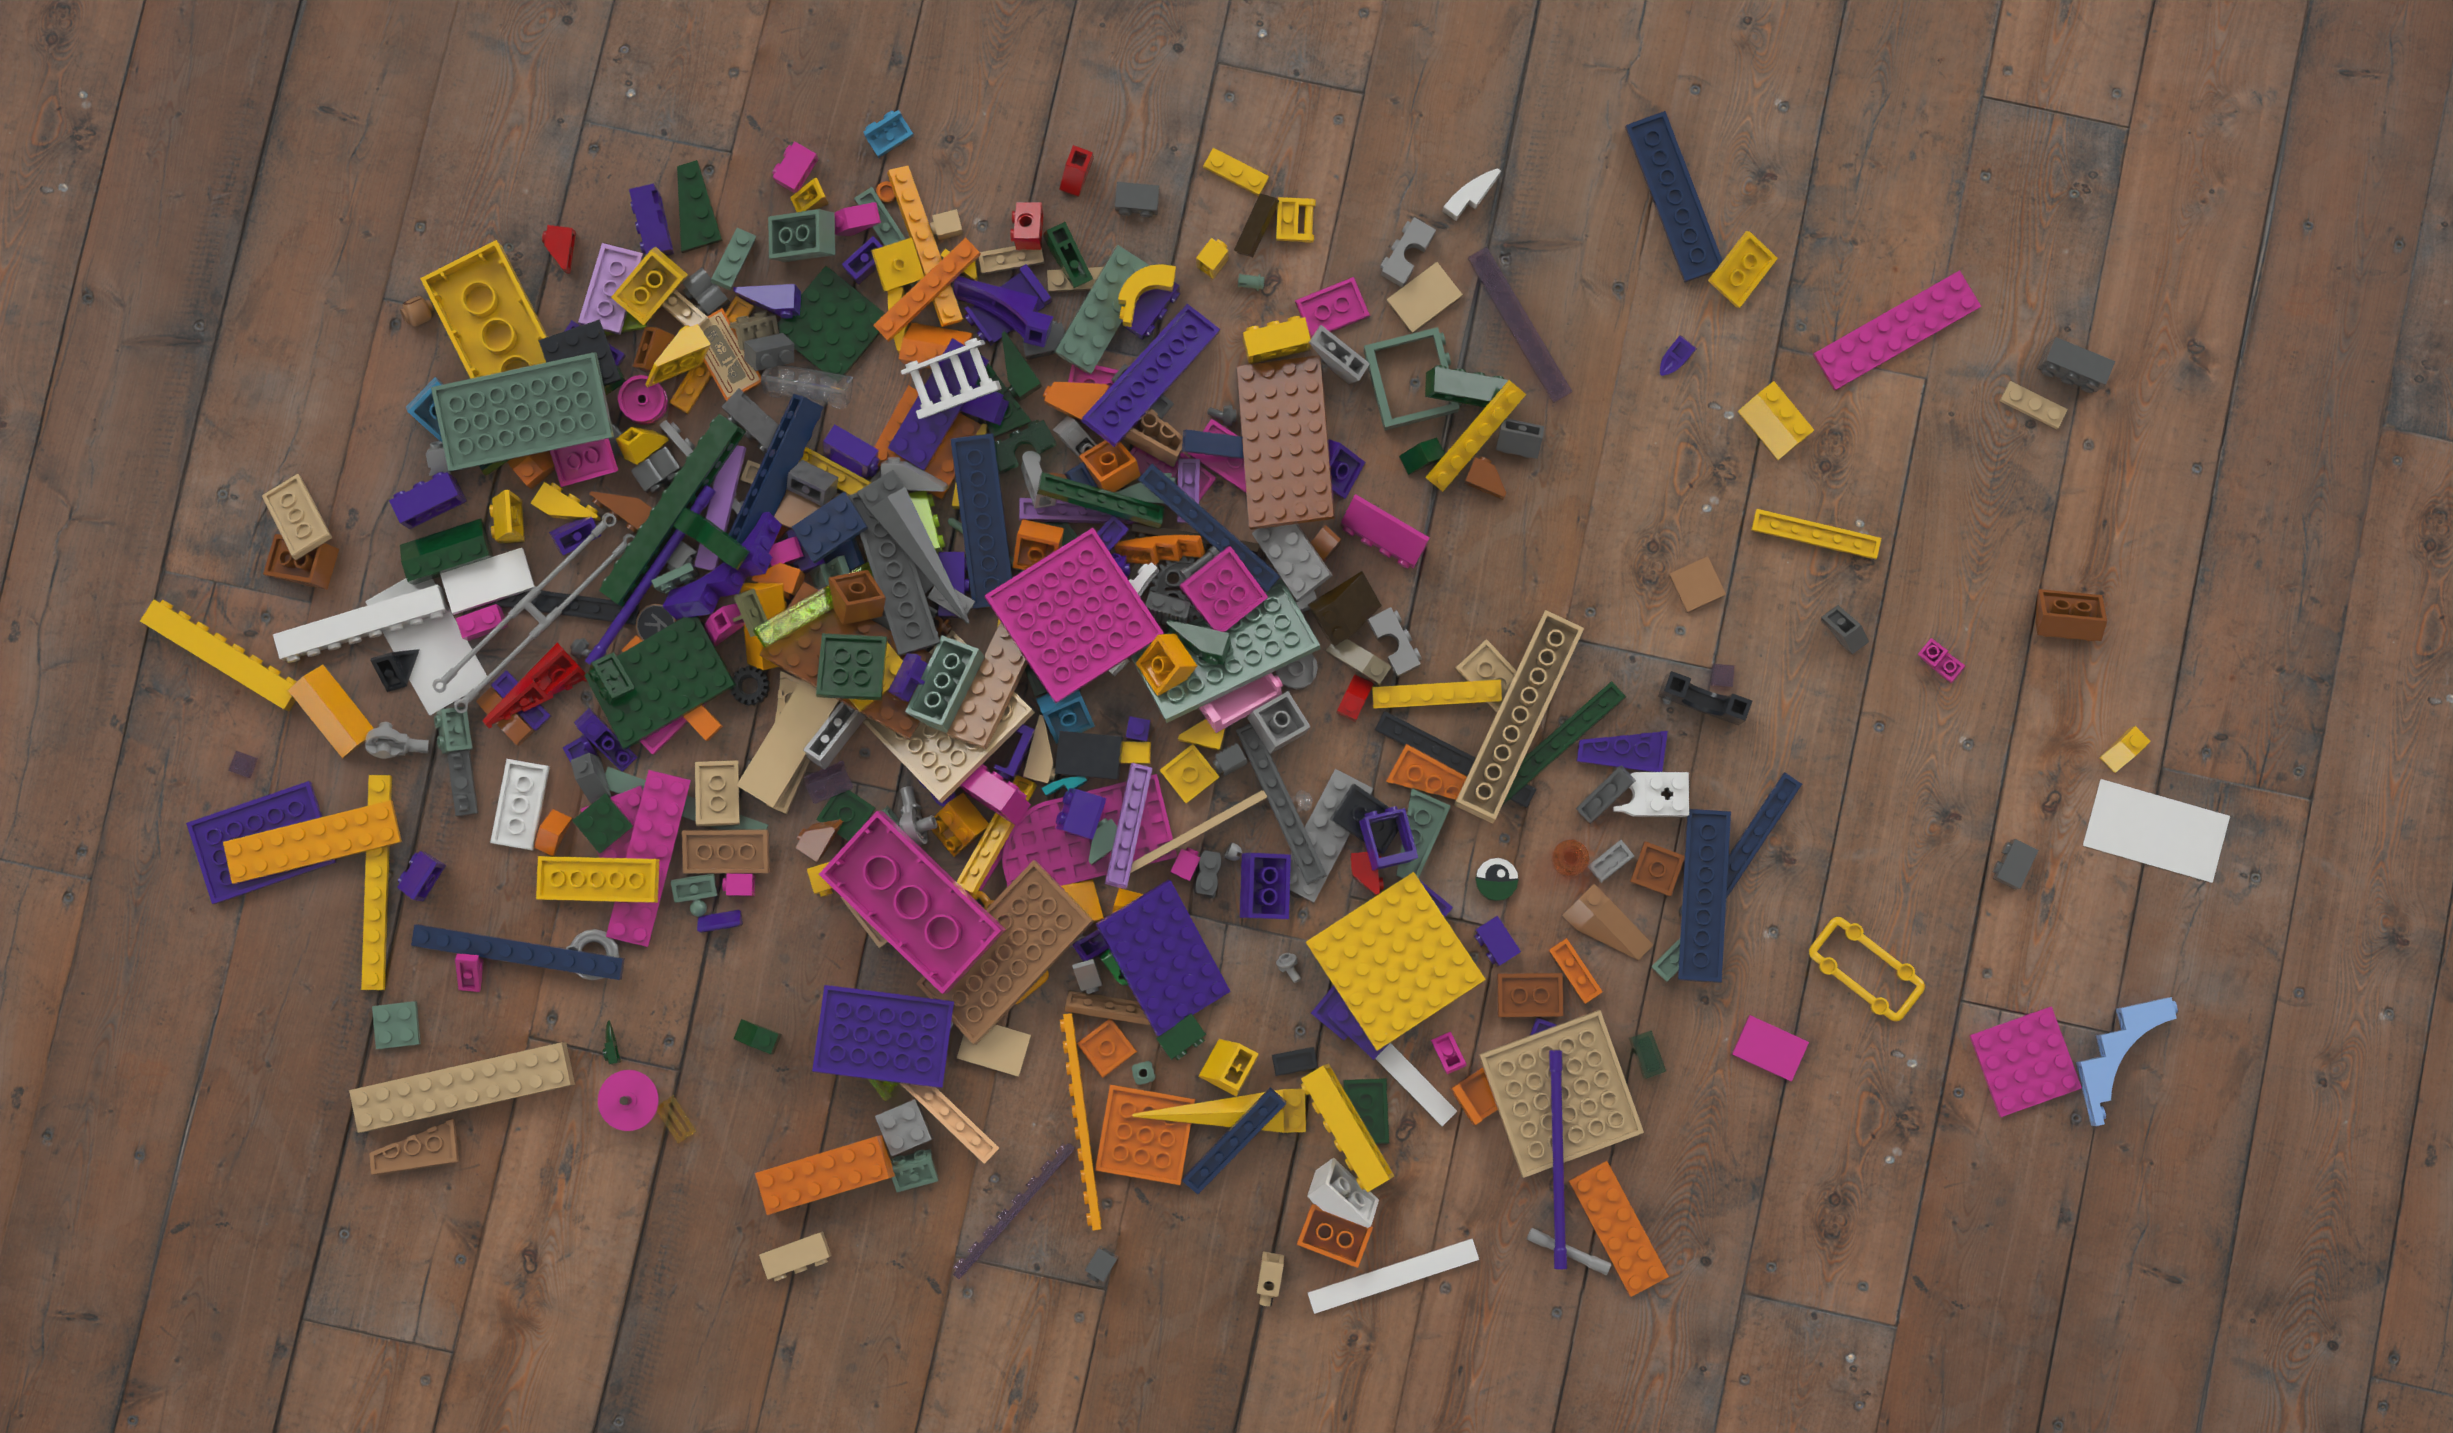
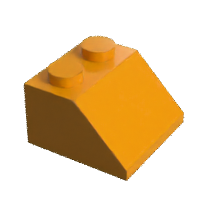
[1136,634,1197,696]

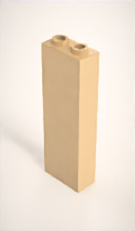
[736,679,841,809]

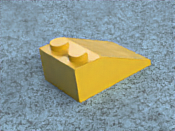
[611,247,688,325]
[645,324,711,388]
[489,490,525,544]

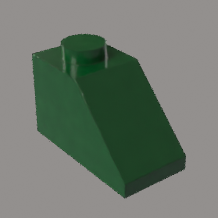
[734,1019,782,1054]

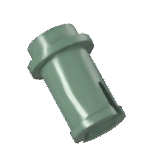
[1238,274,1265,291]

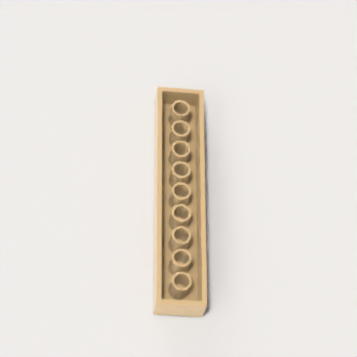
[1454,610,1584,824]
[349,1042,575,1133]

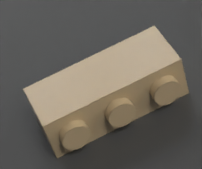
[759,1231,832,1282]

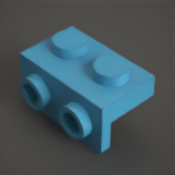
[863,110,914,158]

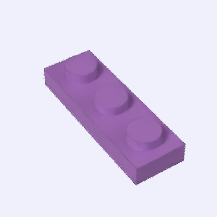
[1177,459,1200,523]

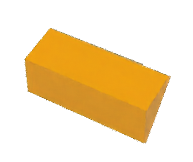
[740,583,787,670]
[288,665,374,759]

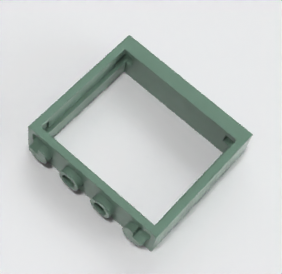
[1363,327,1462,431]

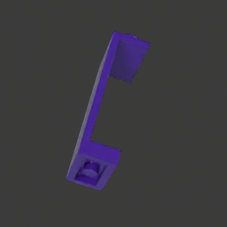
[964,264,1052,346]

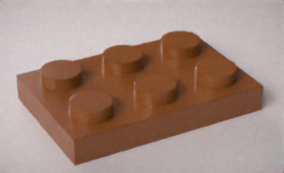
[1497,973,1563,1017]

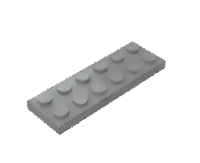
[1290,769,1373,903]

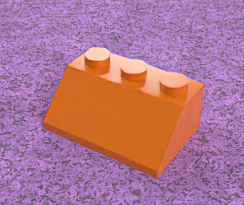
[898,323,974,369]

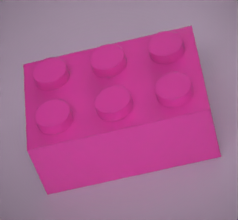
[960,764,1031,826]

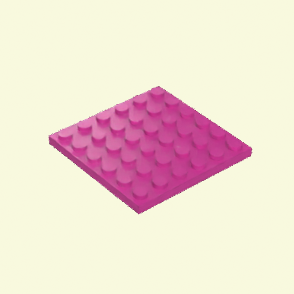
[985,528,1164,704]

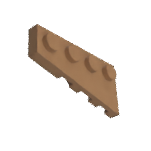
[369,1119,459,1176]

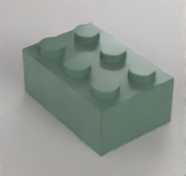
[768,209,835,262]

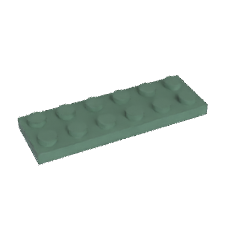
[1054,245,1150,375]

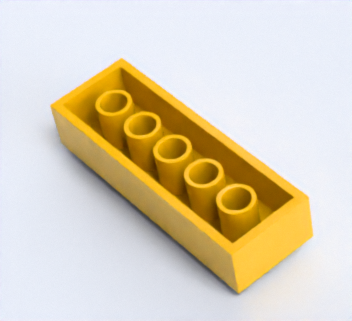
[1301,1063,1394,1192]

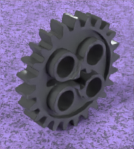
[1149,556,1201,622]

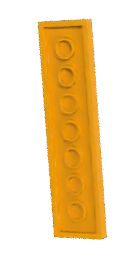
[223,800,402,884]

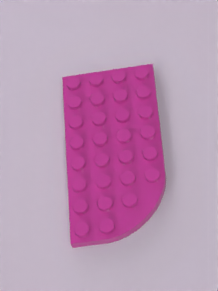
[1002,774,1177,887]

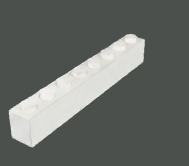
[273,585,449,663]

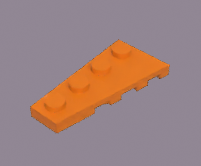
[1386,744,1467,800]

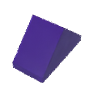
[1073,930,1109,962]

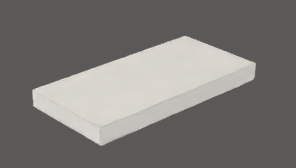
[440,548,535,615]
[490,759,550,851]

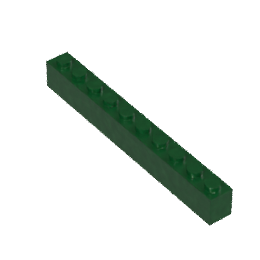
[599,414,746,606]

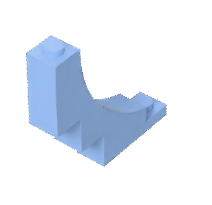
[2076,997,2178,1126]

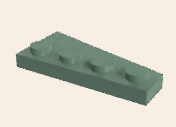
[1396,789,1451,879]

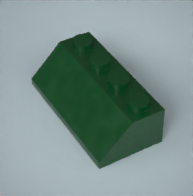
[400,518,494,585]

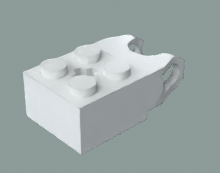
[1613,772,1689,817]

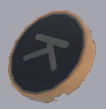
[636,604,678,641]

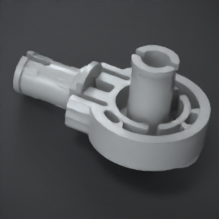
[365,722,429,759]
[899,786,937,846]

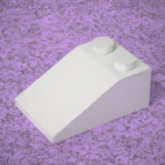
[1307,1158,1379,1228]

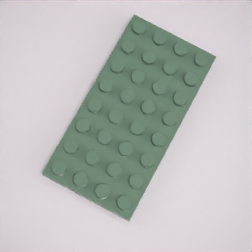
[431,352,614,472]
[1131,578,1321,723]

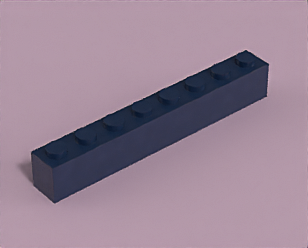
[729,393,824,544]

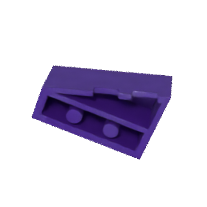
[629,183,674,256]

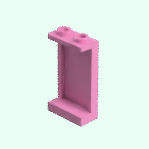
[1199,673,1283,733]

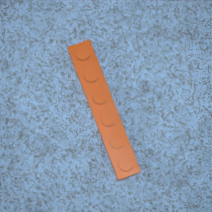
[873,237,981,342]

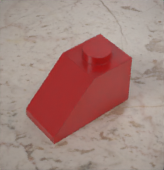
[542,225,576,274]
[1336,674,1374,722]

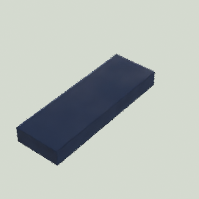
[1182,429,1244,459]

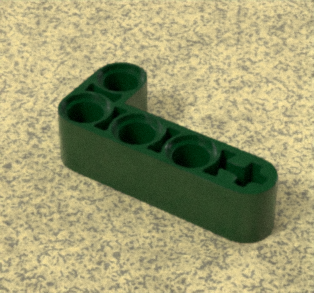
[674,508,750,570]

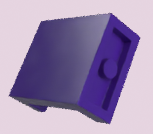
[994,724,1035,781]

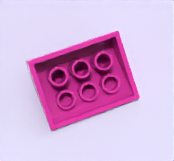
[1340,494,1429,569]

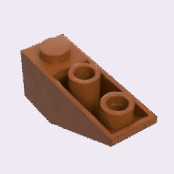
[589,491,652,533]

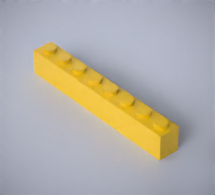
[140,599,297,711]

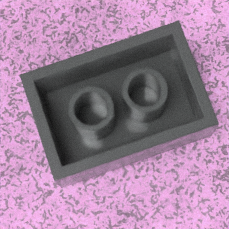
[2037,337,2115,393]

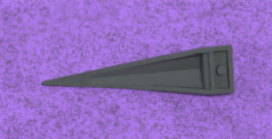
[857,470,969,624]

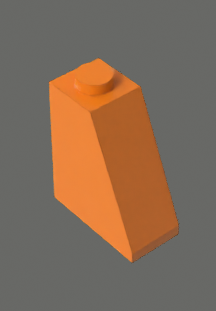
[1043,382,1109,423]

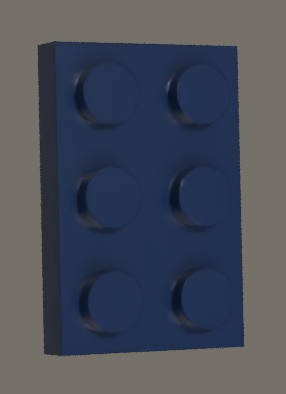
[792,491,868,563]

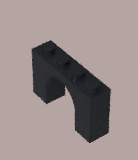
[1658,671,1752,726]

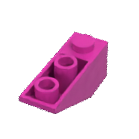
[704,603,745,647]

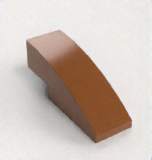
[476,687,535,746]

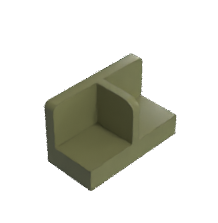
[733,589,771,637]

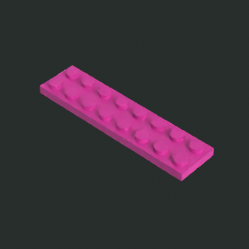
[1813,270,1981,391]
[606,770,691,947]

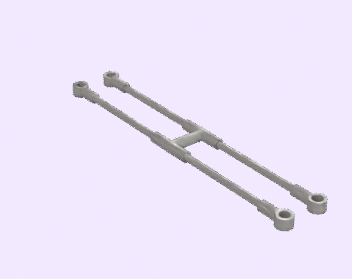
[432,513,635,713]

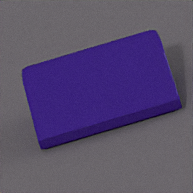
[697,910,743,933]

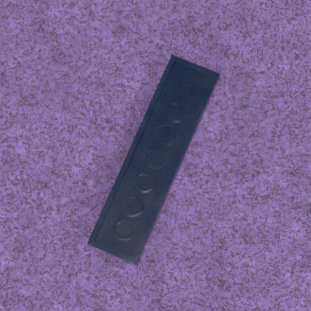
[1625,111,1723,283]
[951,433,1013,609]
[1678,809,1731,983]

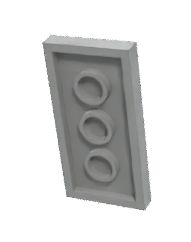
[1252,524,1333,601]

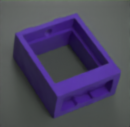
[823,424,880,480]
[1359,806,1418,871]

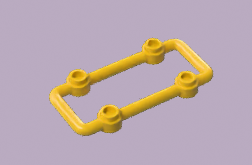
[1809,917,1925,1022]

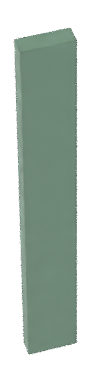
[605,767,769,830]

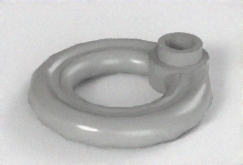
[566,929,619,981]

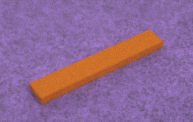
[621,635,723,741]

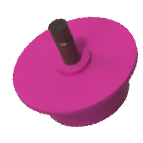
[598,1070,659,1131]

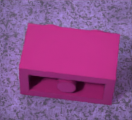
[772,141,818,193]
[456,604,508,641]

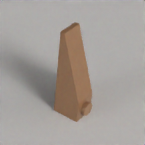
[1562,884,1653,960]

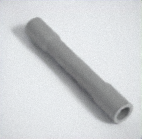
[1527,1228,1611,1275]

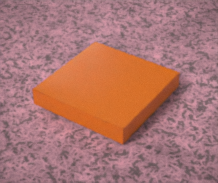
[1077,1019,1137,1078]

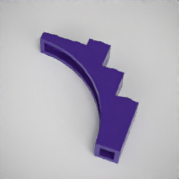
[662,512,782,619]

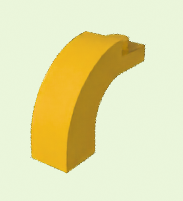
[1118,264,1176,327]

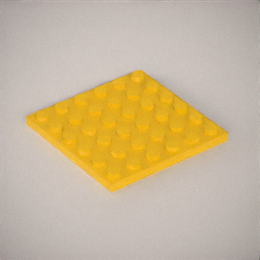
[1306,872,1486,1051]

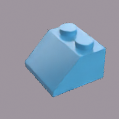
[1036,690,1095,744]

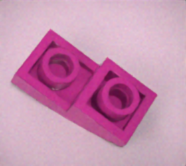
[1918,638,1965,684]

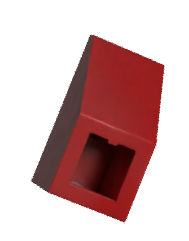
[1059,145,1094,197]
[1350,852,1384,895]

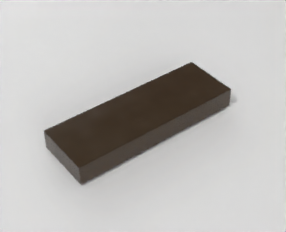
[1234,193,1279,258]

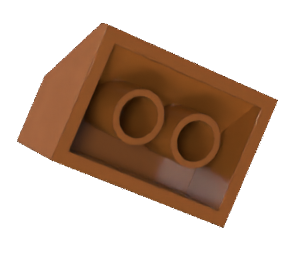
[2035,589,2107,641]

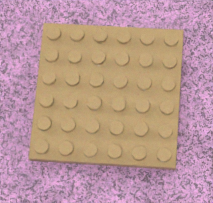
[863,630,1035,803]
[1478,1010,1644,1178]

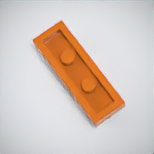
[1548,938,1603,1004]

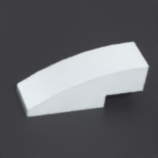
[1442,168,1501,221]

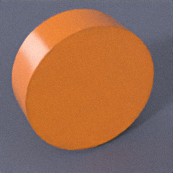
[876,181,896,204]

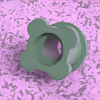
[1132,1061,1156,1085]

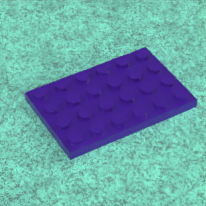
[186,781,337,904]
[1096,880,1231,1036]
[812,985,954,1088]

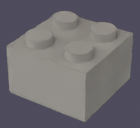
[1247,691,1311,754]
[875,1099,934,1156]

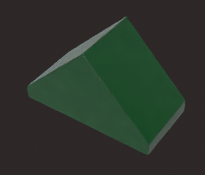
[1399,437,1445,475]

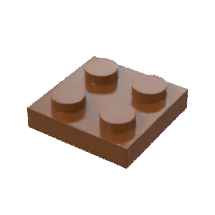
[1630,841,1685,897]

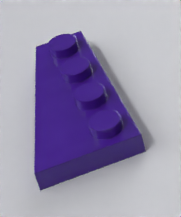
[1576,731,1668,772]

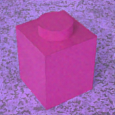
[1170,847,1200,882]
[722,874,755,896]

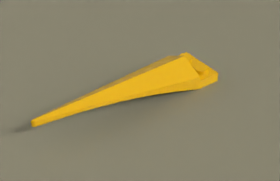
[1132,1089,1306,1133]

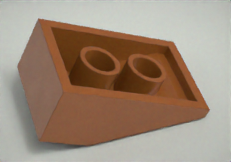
[263,534,339,590]

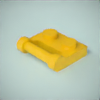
[1276,197,1316,243]

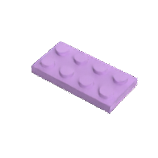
[578,243,644,335]

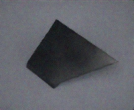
[370,649,420,692]

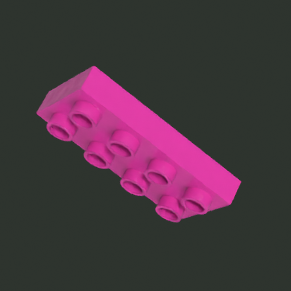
[819,811,1006,994]

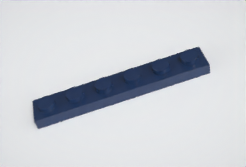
[1182,1087,1286,1194]

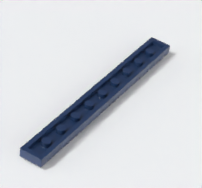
[411,924,625,980]

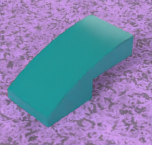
[1042,776,1088,797]

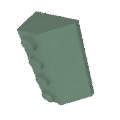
[905,636,985,733]

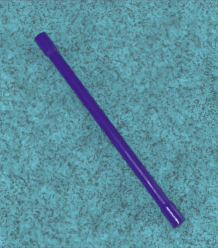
[585,485,716,665]
[1549,1050,1567,1269]

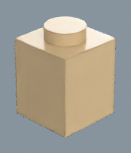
[930,209,963,240]

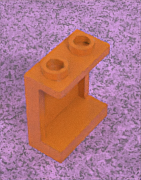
[1450,1067,1498,1125]

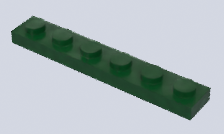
[1037,472,1164,528]

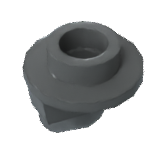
[1207,405,1236,426]
[570,638,592,659]

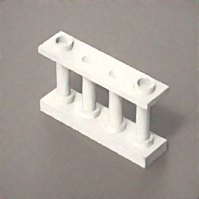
[901,338,1002,419]

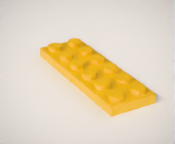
[536,856,659,903]

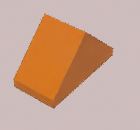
[534,809,573,857]

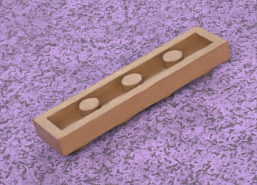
[1065,991,1150,1025]

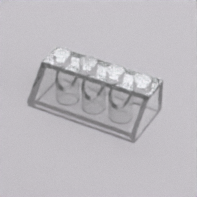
[761,365,853,409]

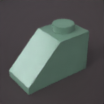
[1089,818,1117,865]

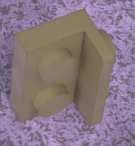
[729,311,779,350]

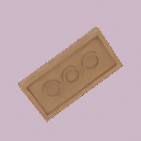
[682,829,770,873]

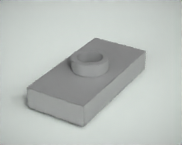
[1587,840,1634,883]

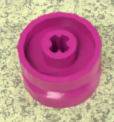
[618,375,668,425]

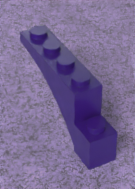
[953,276,1053,348]

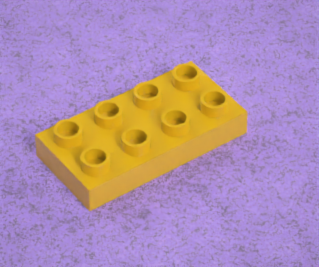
[420,240,548,379]

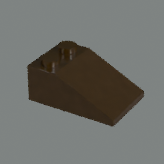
[1308,571,1382,646]

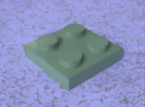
[651,562,700,594]
[372,1001,421,1049]

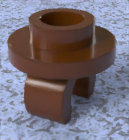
[935,616,953,638]

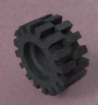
[731,666,770,706]

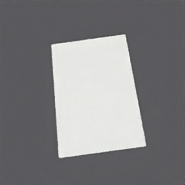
[366,578,487,715]
[2083,779,2230,883]

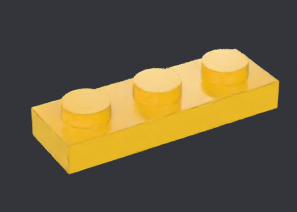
[1203,148,1269,196]

